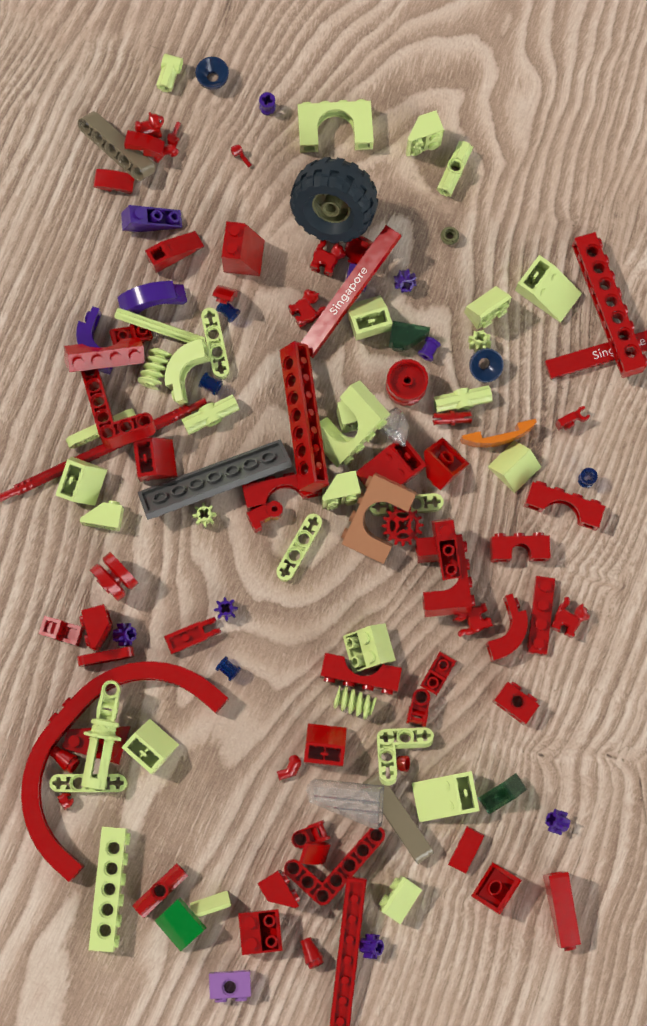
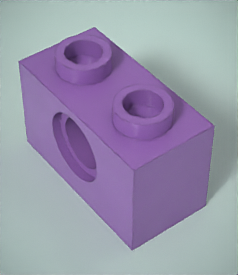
[209,970,251,1003]

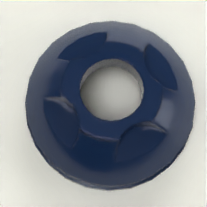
[195,56,229,90]
[469,348,504,383]

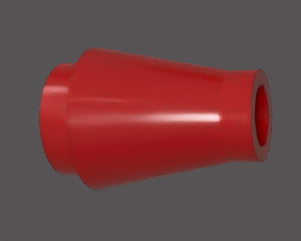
[50,746,80,773]
[300,937,324,969]

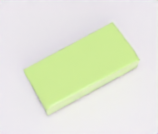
[190,891,232,917]

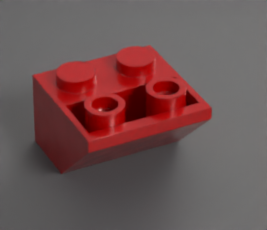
[133,437,178,482]
[79,604,113,653]
[304,723,347,767]
[257,870,300,908]
[238,909,283,955]

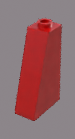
[543,871,581,951]

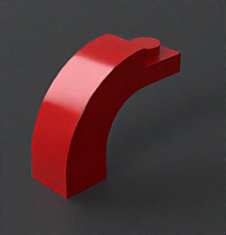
[486,593,528,662]

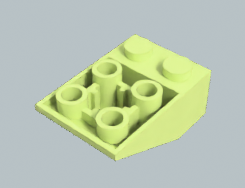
[515,255,582,323]
[412,771,480,822]

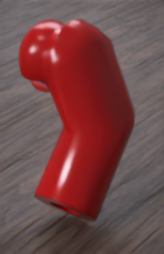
[277,755,301,781]

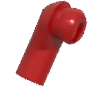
[151,144,179,163]

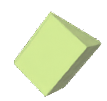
[488,441,541,493]

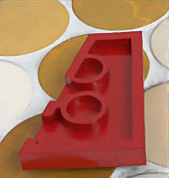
[62,726,131,765]

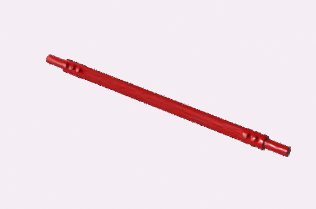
[0,398,207,502]

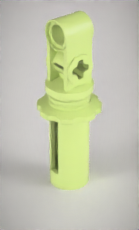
[81,680,121,790]

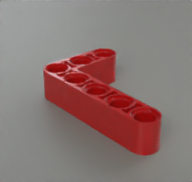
[81,369,156,449]
[284,826,385,905]

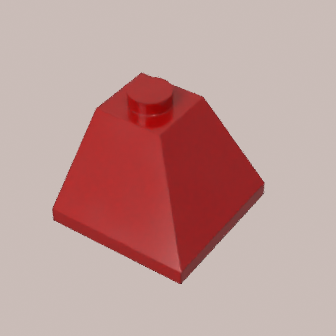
[424,437,469,491]

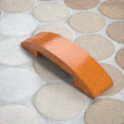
[460,419,537,448]

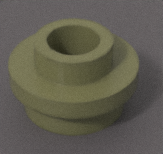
[441,227,459,245]

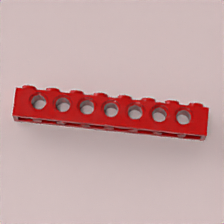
[572,232,647,378]
[279,341,329,493]

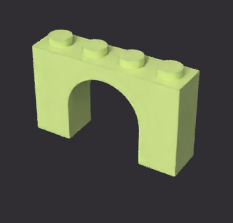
[298,99,374,153]
[320,381,391,468]

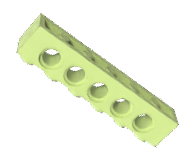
[89,827,131,952]

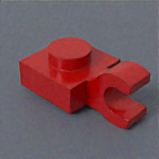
[555,406,590,431]

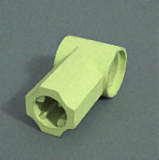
[156,53,183,93]

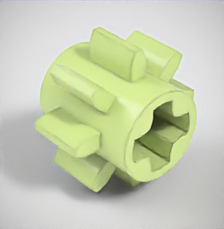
[468,330,491,352]
[192,503,217,528]

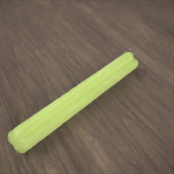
[115,308,205,343]

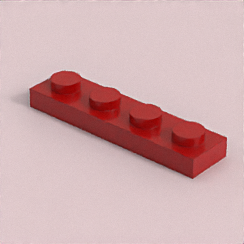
[527,576,555,655]

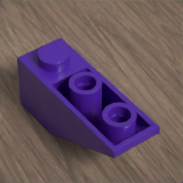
[121,205,182,232]

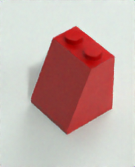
[221,221,265,276]

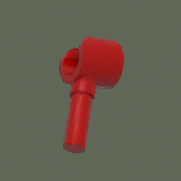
[167,122,181,146]
[231,145,252,168]

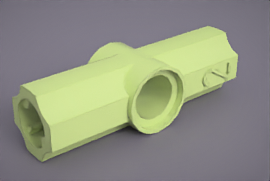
[437,141,473,197]
[433,385,493,413]
[181,395,240,435]

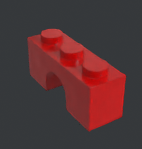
[490,532,551,562]

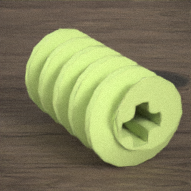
[138,348,172,390]
[333,686,377,719]

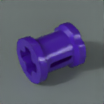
[259,92,276,115]
[418,337,441,362]

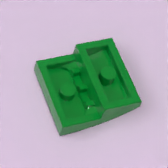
[155,897,206,952]

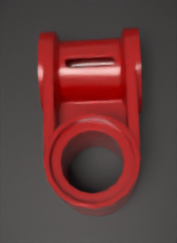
[406,688,430,727]
[291,820,331,849]

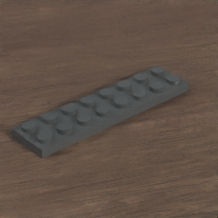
[138,439,292,520]

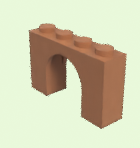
[341,473,417,564]

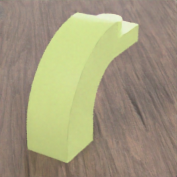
[165,339,210,406]

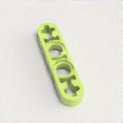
[201,308,230,379]
[66,409,136,449]
[369,493,444,516]
[276,514,322,582]
[49,774,128,792]

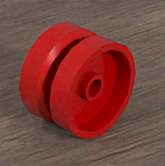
[386,359,428,406]
[90,552,139,602]

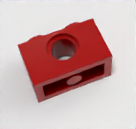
[492,682,540,725]

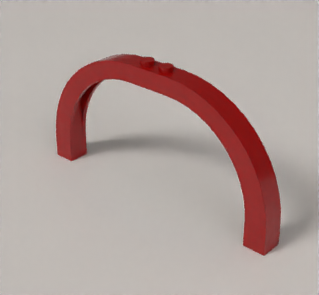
[21,661,229,882]

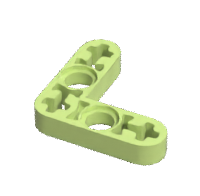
[377,727,434,786]

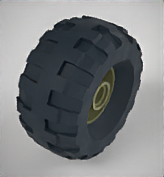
[290,157,378,243]

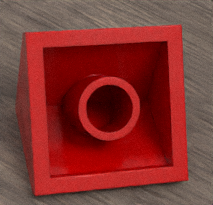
[471,862,522,915]

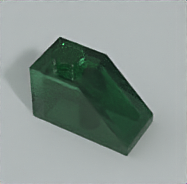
[388,321,430,352]
[478,773,527,814]

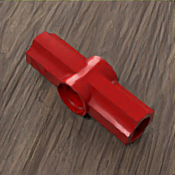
[132,863,189,918]

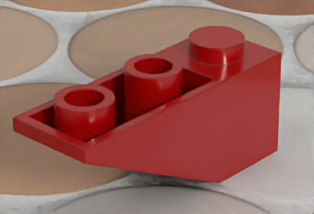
[145,231,204,273]
[431,518,462,580]

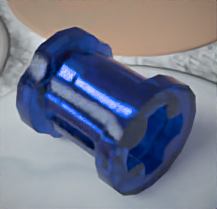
[216,302,241,323]
[198,372,223,396]
[578,468,598,488]
[215,656,241,682]

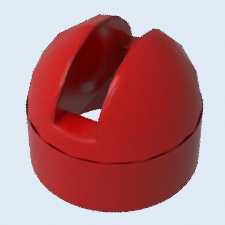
[396,755,410,772]
[57,792,74,810]

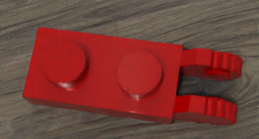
[164,617,221,655]

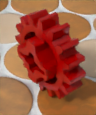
[381,506,424,546]

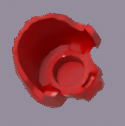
[345,235,373,264]

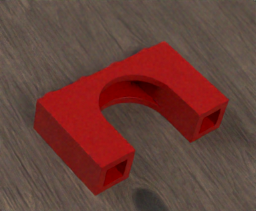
[415,534,475,617]

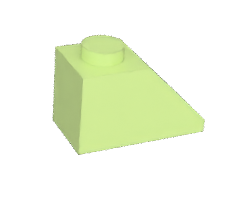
[80,500,124,531]

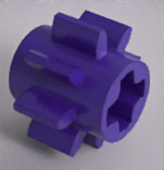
[394,269,417,293]
[214,597,238,622]
[113,623,137,646]
[545,809,571,835]
[359,933,384,959]

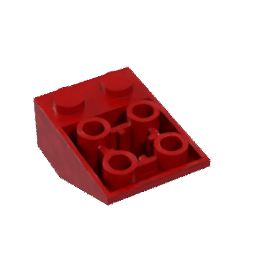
[356,435,427,503]

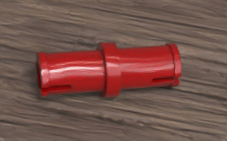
[432,411,472,426]

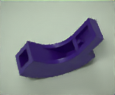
[117,281,187,314]
[76,306,113,375]

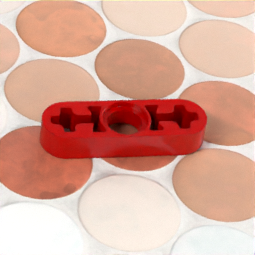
[77,647,135,667]

